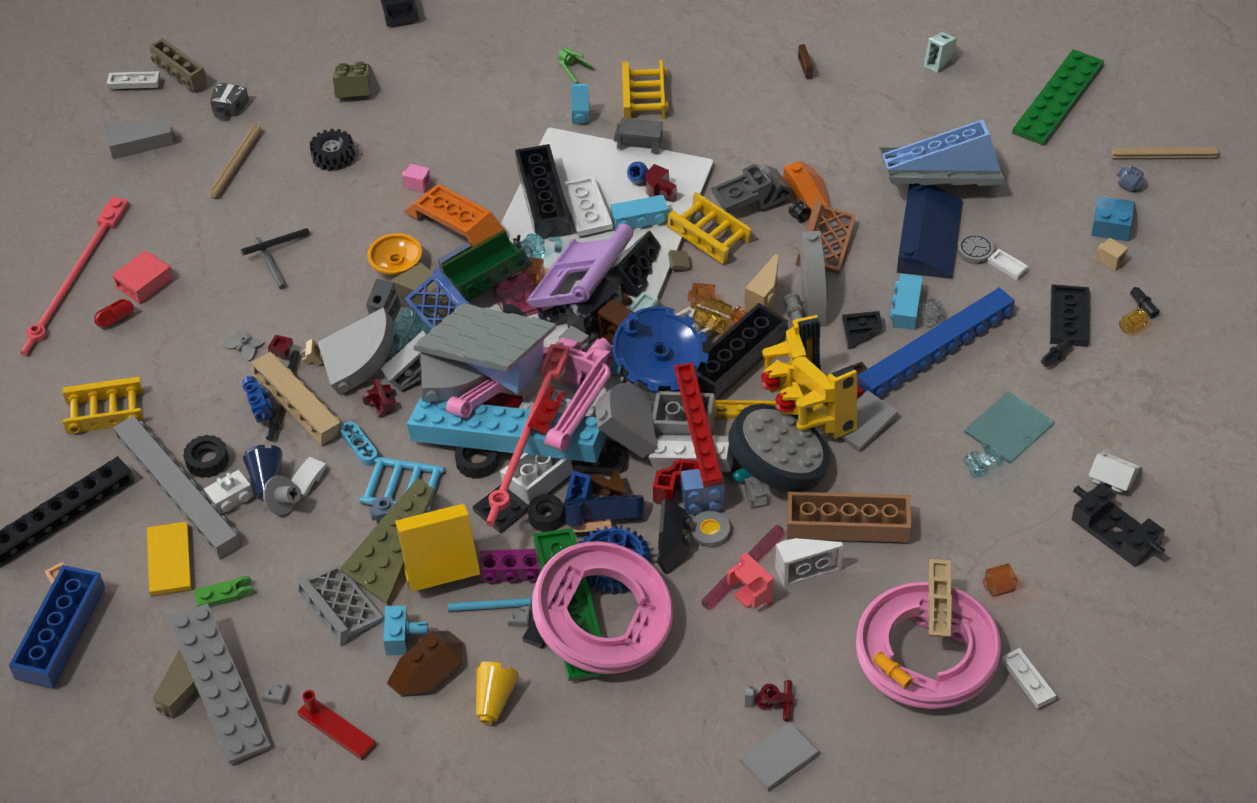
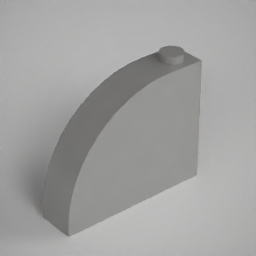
[800,231,827,327]
[318,307,394,395]
[420,352,490,401]
[596,383,657,458]

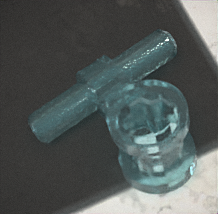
[963,442,1003,478]

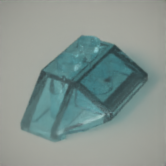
[384,306,438,363]

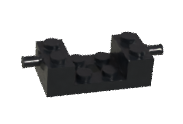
[1071,483,1166,567]

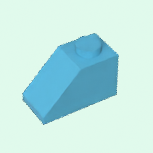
[571,84,590,124]

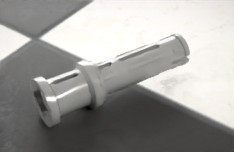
[783,293,804,320]

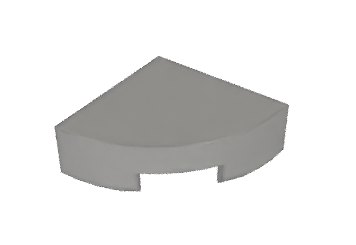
[507,606,531,627]
[262,683,290,705]
[745,685,754,707]

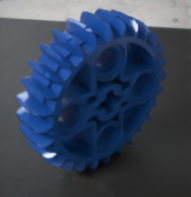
[579,525,651,594]

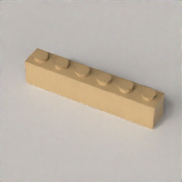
[252,352,341,446]

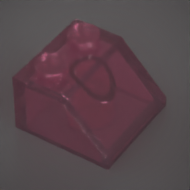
[493,271,542,316]

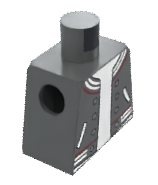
[210,82,249,119]
[366,278,400,317]

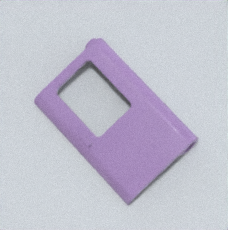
[526,224,634,308]

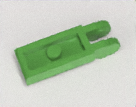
[194,575,254,608]

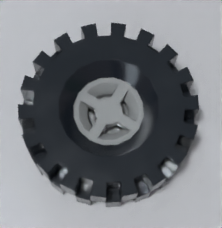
[310,129,355,171]

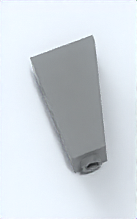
[104,121,176,159]

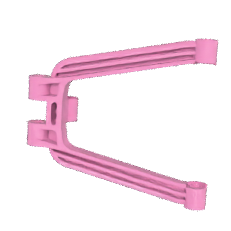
[446,337,614,451]

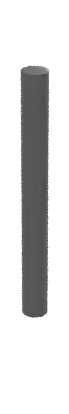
[254,237,286,290]

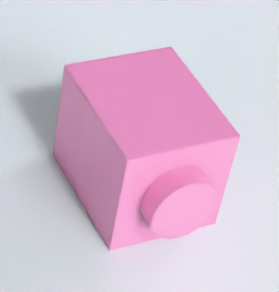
[402,164,431,193]

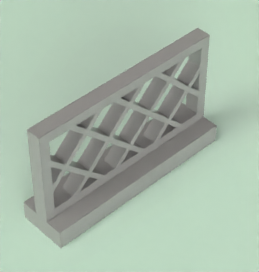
[297,564,383,646]

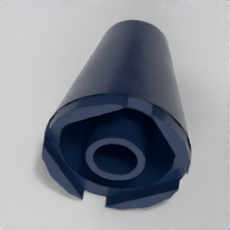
[243,445,283,502]

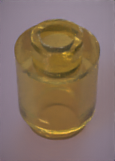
[1119,308,1148,333]

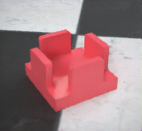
[727,553,774,609]

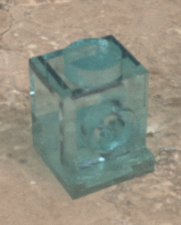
[521,233,546,264]

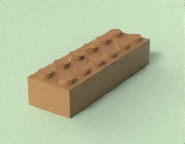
[787,492,911,542]

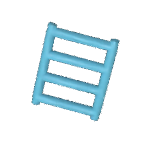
[359,457,445,513]

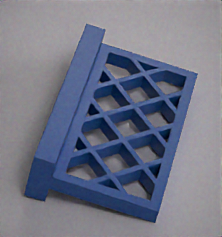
[404,268,469,329]

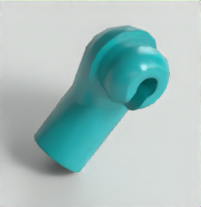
[731,468,752,483]

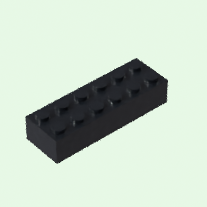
[515,144,571,239]
[697,303,788,400]

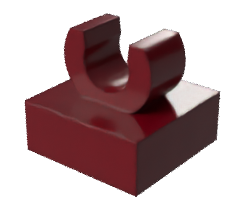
[268,334,294,358]

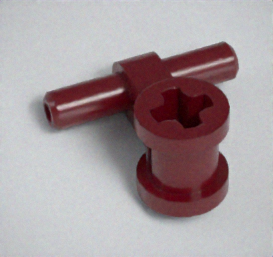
[755,680,794,722]

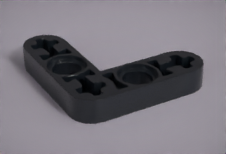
[571,440,625,474]

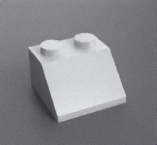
[1089,452,1141,493]

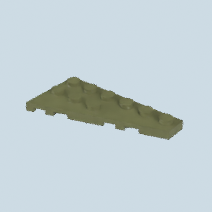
[340,478,434,606]

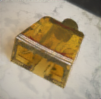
[693,297,733,334]

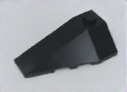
[605,231,660,296]

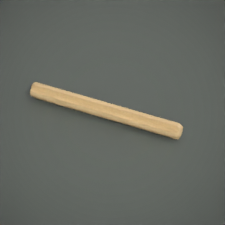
[209,124,262,199]
[1111,147,1218,159]

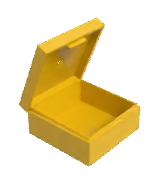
[395,503,480,592]

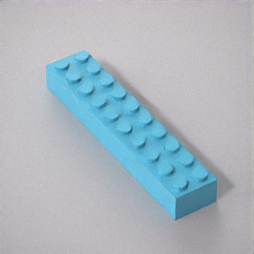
[407,397,608,463]

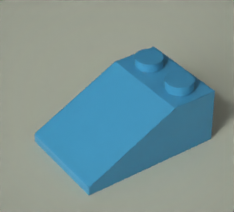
[1091,196,1134,241]

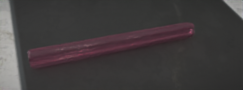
[701,525,784,609]

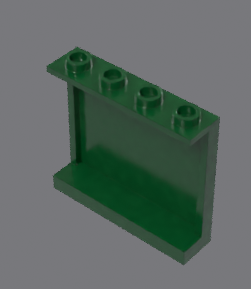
[440,230,531,301]

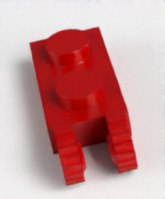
[527,385,565,435]

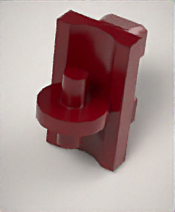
[362,379,396,417]

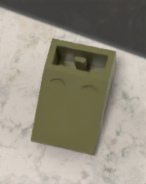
[333,61,370,98]

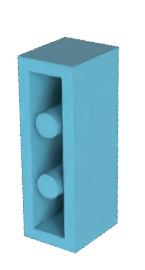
[610,195,668,231]
[890,274,923,330]

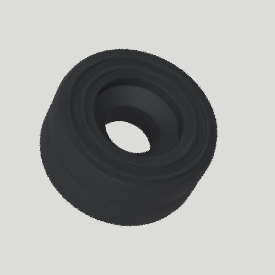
[528,494,564,532]

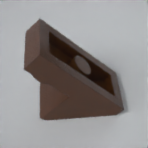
[591,469,626,497]

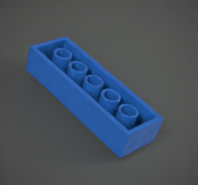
[9,565,105,688]

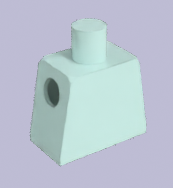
[923,32,957,73]

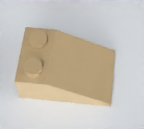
[745,254,779,314]

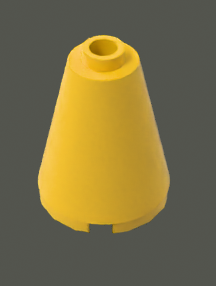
[476,662,519,725]

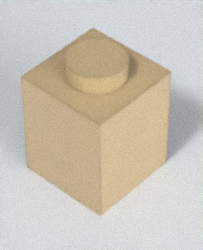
[1097,238,1128,271]

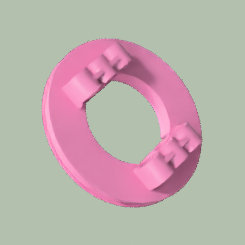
[532,541,673,674]
[856,582,1001,709]

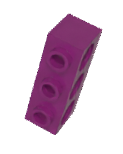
[479,549,541,583]

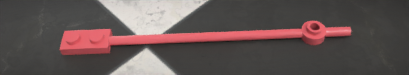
[20,197,129,356]
[486,344,570,526]

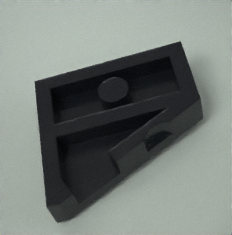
[842,311,883,349]

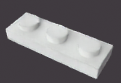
[107,71,160,89]
[1001,648,1056,709]

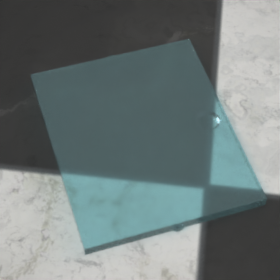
[964,391,1055,464]

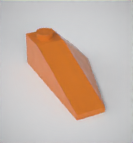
[783,161,832,222]

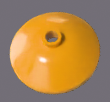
[367,233,422,275]

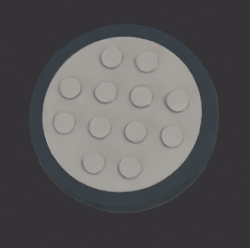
[728,404,830,492]

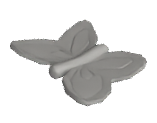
[222,330,264,361]

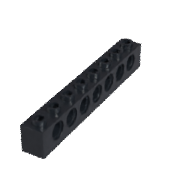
[0,456,135,567]

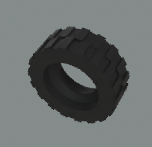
[183,435,229,478]
[455,446,499,479]

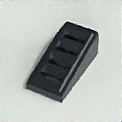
[538,303,573,326]

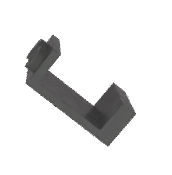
[614,117,663,153]

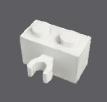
[204,470,254,515]

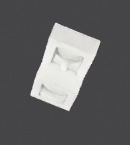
[291,457,327,497]

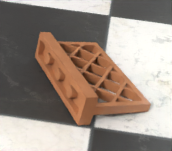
[795,199,856,274]

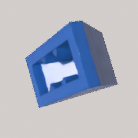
[563,470,593,509]

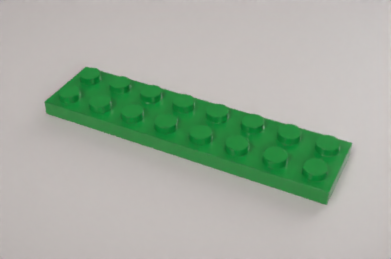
[1012,49,1104,146]
[532,528,610,681]

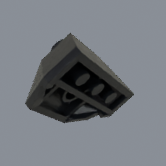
[657,497,693,574]

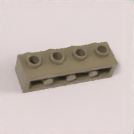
[149,38,207,91]

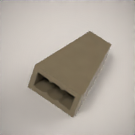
[391,263,455,316]
[153,649,198,718]

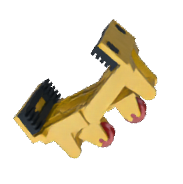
[761,315,857,439]

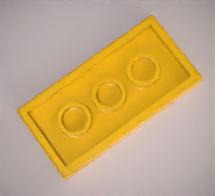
[147,521,192,596]

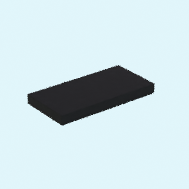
[1050,284,1089,347]

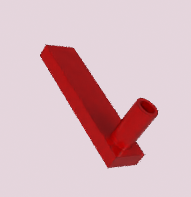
[297,690,376,760]

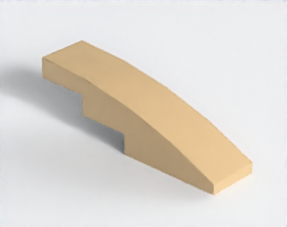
[928,559,952,637]

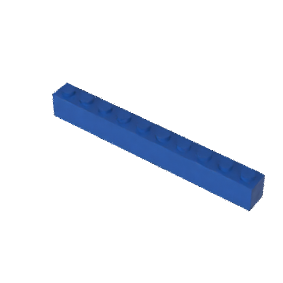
[857,287,1015,398]

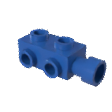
[242,376,273,423]

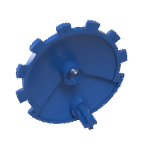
[612,306,709,393]

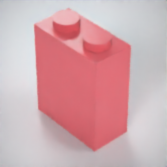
[112,250,173,304]

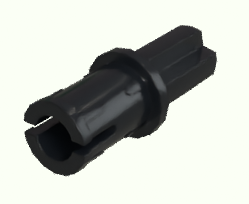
[1130,287,1160,319]
[1041,339,1072,367]

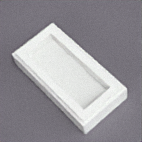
[987,249,1029,280]

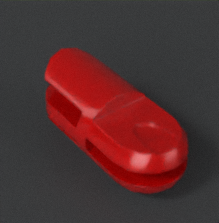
[94,299,134,328]

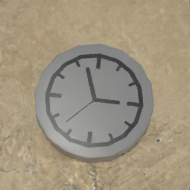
[957,233,994,264]

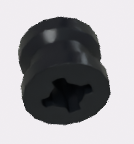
[788,200,811,222]

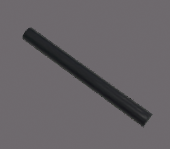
[241,228,310,256]

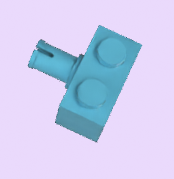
[383,606,428,655]

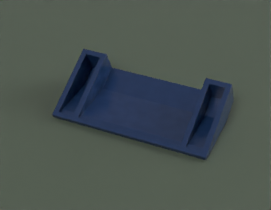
[897,183,962,279]

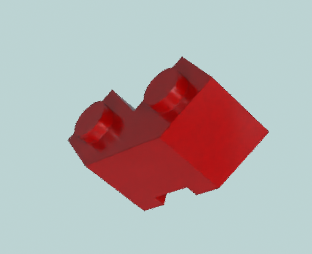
[653,459,699,503]

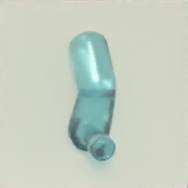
[548,236,562,253]

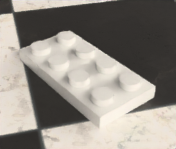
[561,176,613,237]

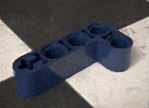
[565,495,645,526]

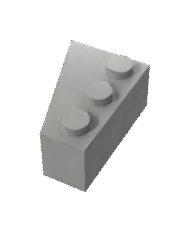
[381,331,427,391]

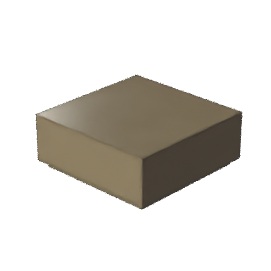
[668,250,690,270]

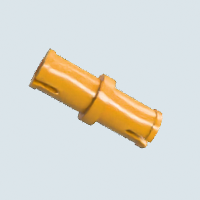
[872,651,914,689]

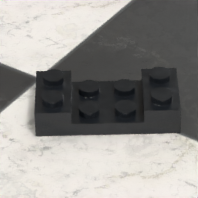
[380,0,419,26]

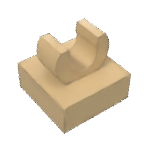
[302,339,323,366]

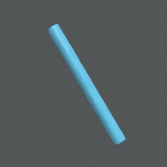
[448,598,531,612]

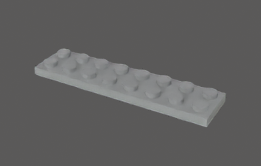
[167,603,270,765]

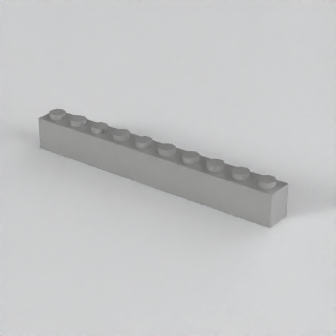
[113,416,240,560]

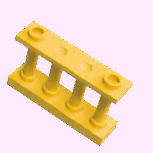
[622,60,668,119]
[667,192,752,265]
[63,376,144,434]

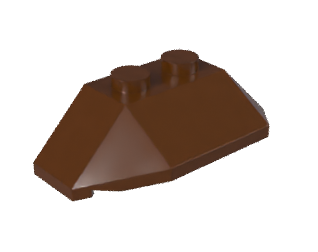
[387,631,463,697]

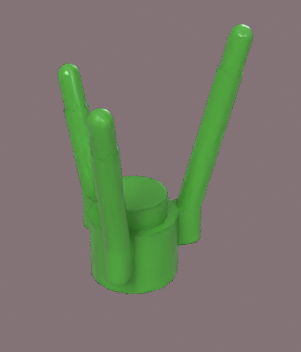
[558,47,592,84]

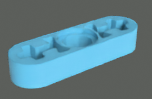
[340,422,378,466]

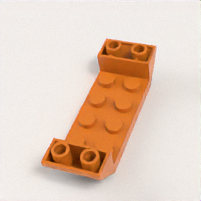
[404,184,507,247]

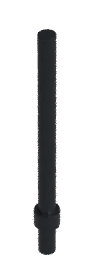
[266,350,300,441]

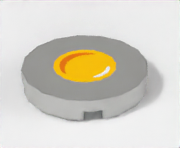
[691,511,730,547]

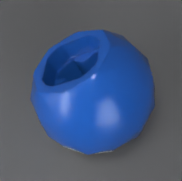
[627,161,648,184]

